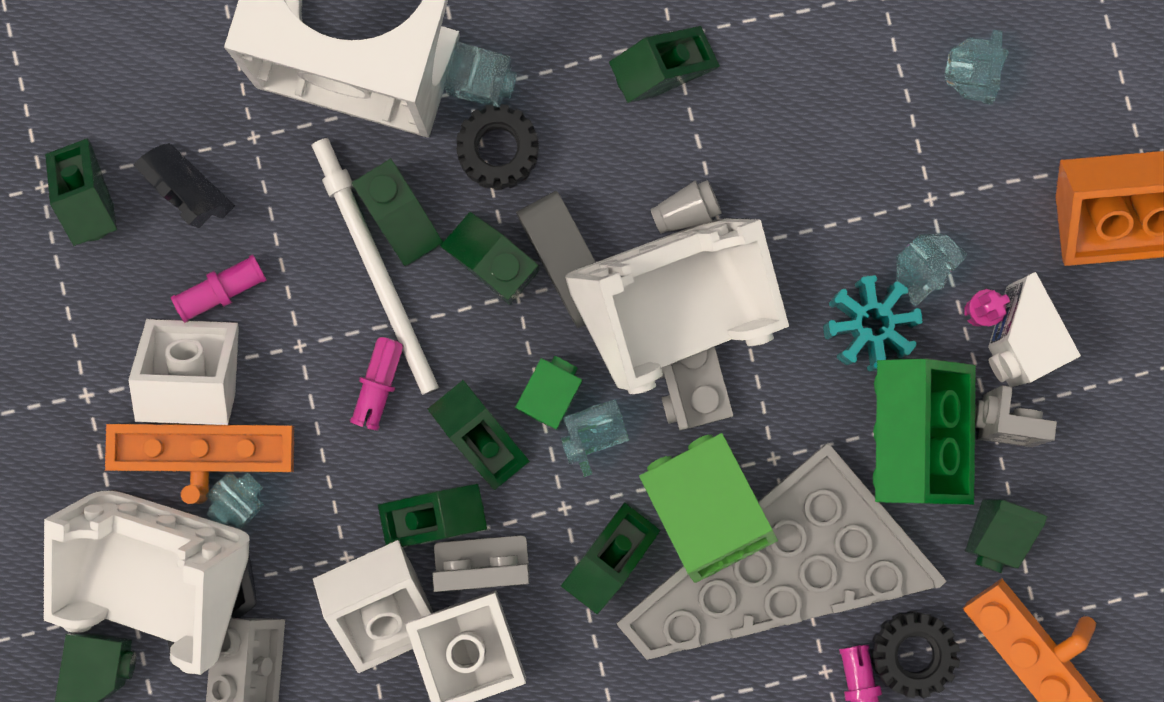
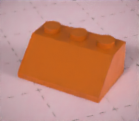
[1056,151,1164,266]

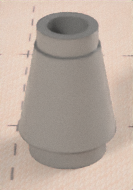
[650,180,722,234]

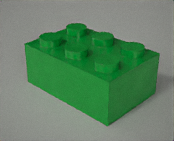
[873,359,976,505]

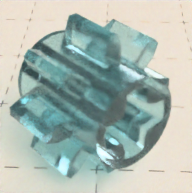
[206,472,264,529]

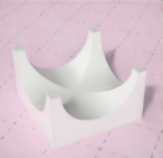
[224,0,460,138]

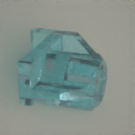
[945,30,1009,105]
[896,234,968,307]

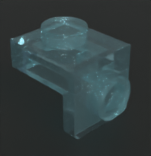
[560,399,629,477]

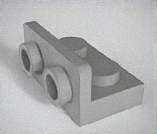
[659,346,734,431]
[975,385,1057,447]
[433,535,530,592]
[206,617,285,702]

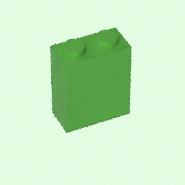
[639,433,778,583]

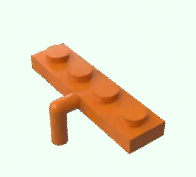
[105,424,294,504]
[963,578,1103,702]

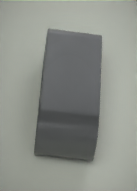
[516,191,596,329]

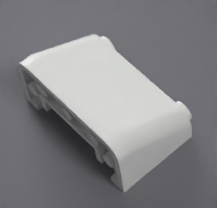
[565,219,789,394]
[44,491,249,675]

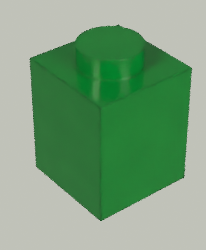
[515,356,582,431]

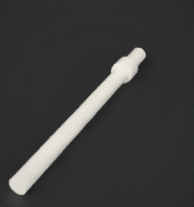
[311,138,439,395]

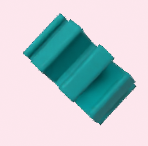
[823,275,922,371]

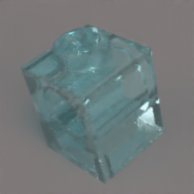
[444,41,517,107]

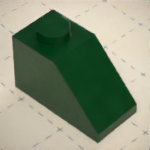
[609,26,720,103]
[45,138,117,246]
[352,158,443,267]
[440,212,539,305]
[427,380,530,490]
[378,484,487,547]
[965,500,1047,574]
[561,502,661,615]
[55,632,136,702]

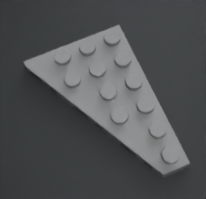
[616,443,947,660]

